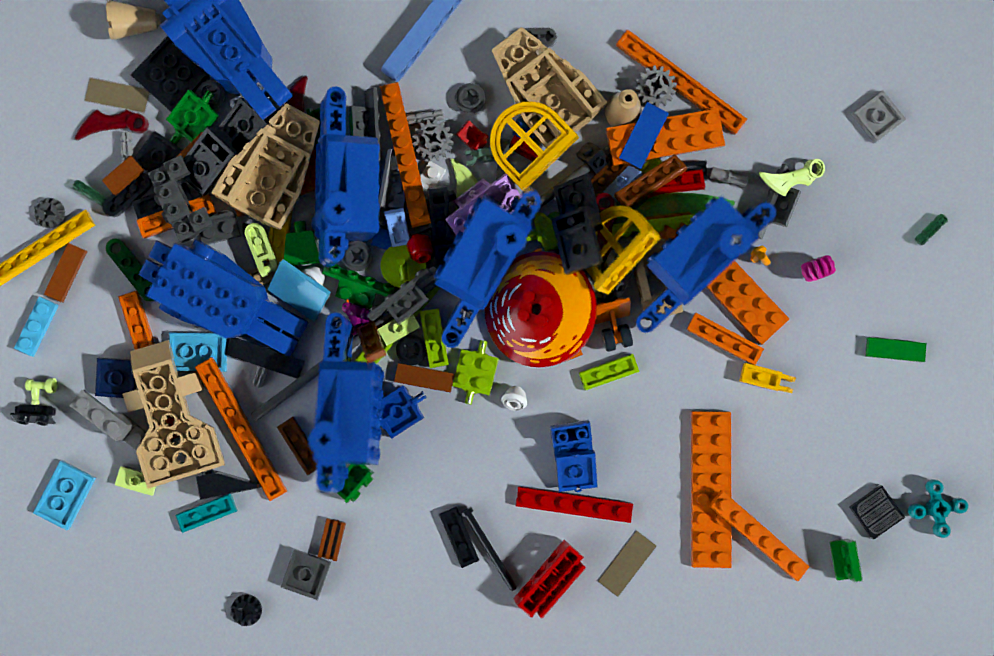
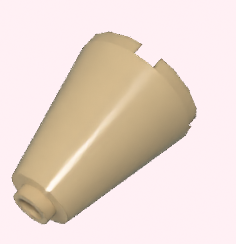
[106,0,161,39]
[605,89,642,127]

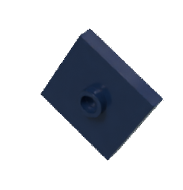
[95,357,137,398]

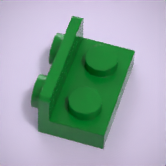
[829,539,863,582]

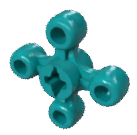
[908,479,968,538]

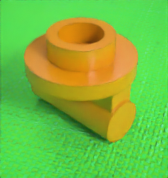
[750,246,770,266]

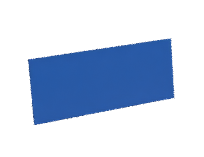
[619,102,669,169]

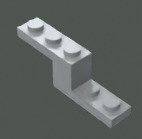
[69,390,147,450]

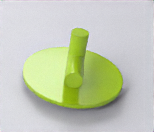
[380,245,426,288]

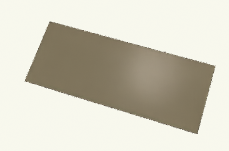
[84,78,149,113]
[598,531,656,597]

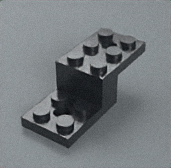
[183,98,269,196]
[551,173,603,275]

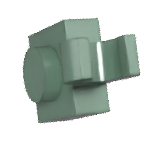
[465,147,495,166]

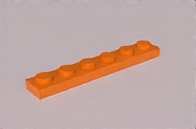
[709,491,810,582]

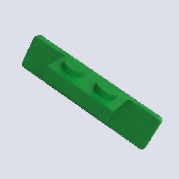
[322,264,399,309]

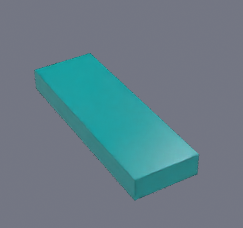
[175,494,238,533]

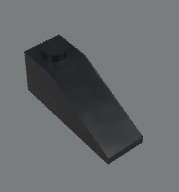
[196,469,261,500]

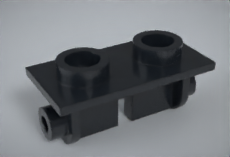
[10,404,56,426]

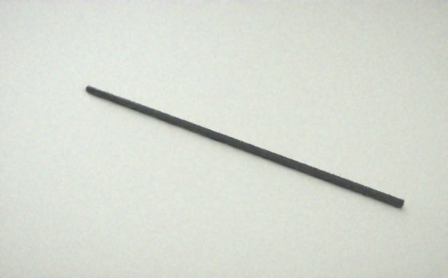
[251,145,611,421]

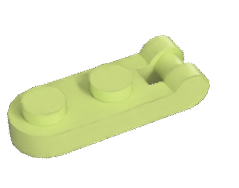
[245,223,279,277]

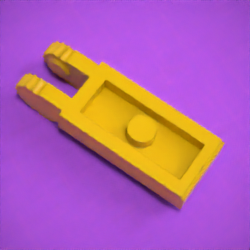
[739,363,796,393]

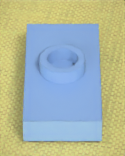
[604,165,643,202]
[384,208,410,247]

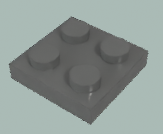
[281,549,331,600]

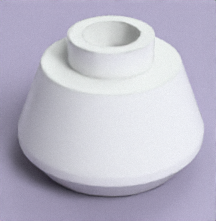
[301,266,325,286]
[501,386,527,411]

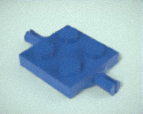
[380,385,427,439]

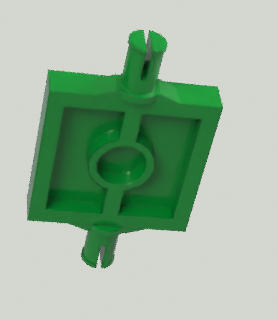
[166,90,219,145]

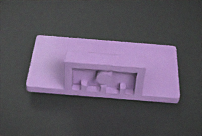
[446,173,520,235]

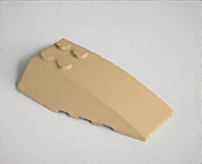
[491,27,607,148]
[211,103,320,230]

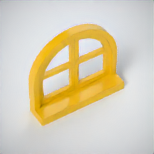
[490,101,579,190]
[581,206,660,294]

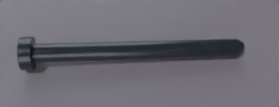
[460,507,517,591]

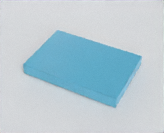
[267,259,331,322]
[169,333,228,372]
[33,461,96,530]

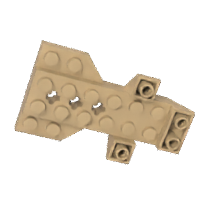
[122,340,225,489]

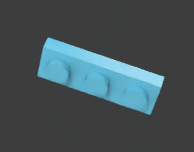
[14,297,59,357]

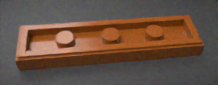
[614,154,687,208]

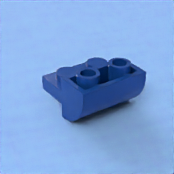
[550,420,593,461]

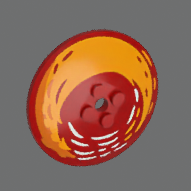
[484,251,597,368]

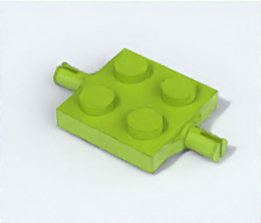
[452,340,499,405]

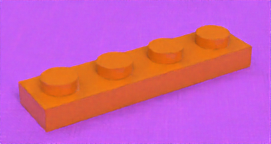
[137,194,216,239]
[686,313,764,365]

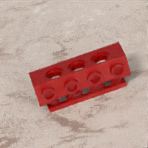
[513,540,586,618]

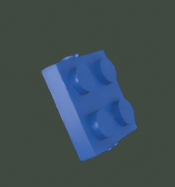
[555,450,598,492]

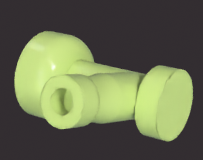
[25,378,58,405]

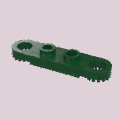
[105,239,155,302]

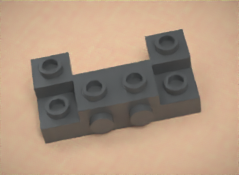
[148,155,214,243]

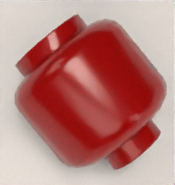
[406,234,434,263]

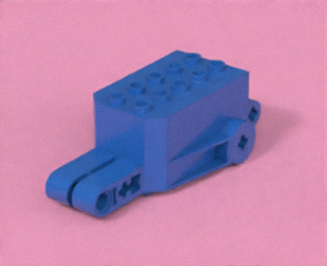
[159,0,293,120]
[311,86,380,267]
[434,188,541,348]
[636,195,776,333]
[139,239,309,357]
[309,312,384,493]

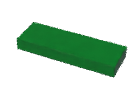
[865,337,927,362]

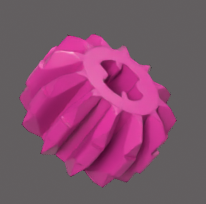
[801,255,836,282]

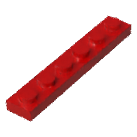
[516,486,633,523]

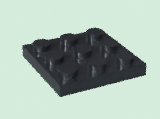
[130,36,210,112]

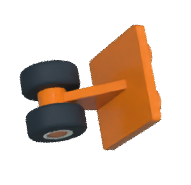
[595,297,633,352]

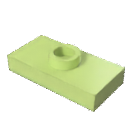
[378,314,421,346]
[115,466,156,496]

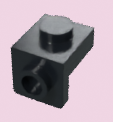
[576,142,609,174]

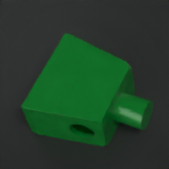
[284,221,320,266]

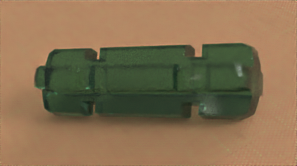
[72,180,107,206]
[915,214,948,245]

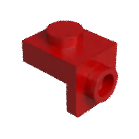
[455,120,489,150]

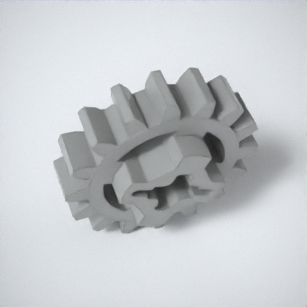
[635,66,677,107]
[412,119,454,161]

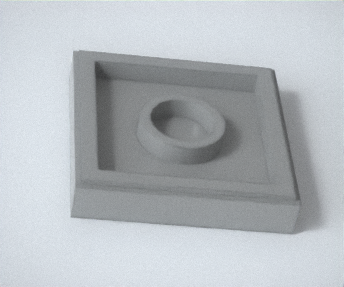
[851,90,906,143]

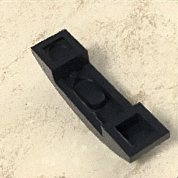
[428,186,453,264]
[225,337,305,379]

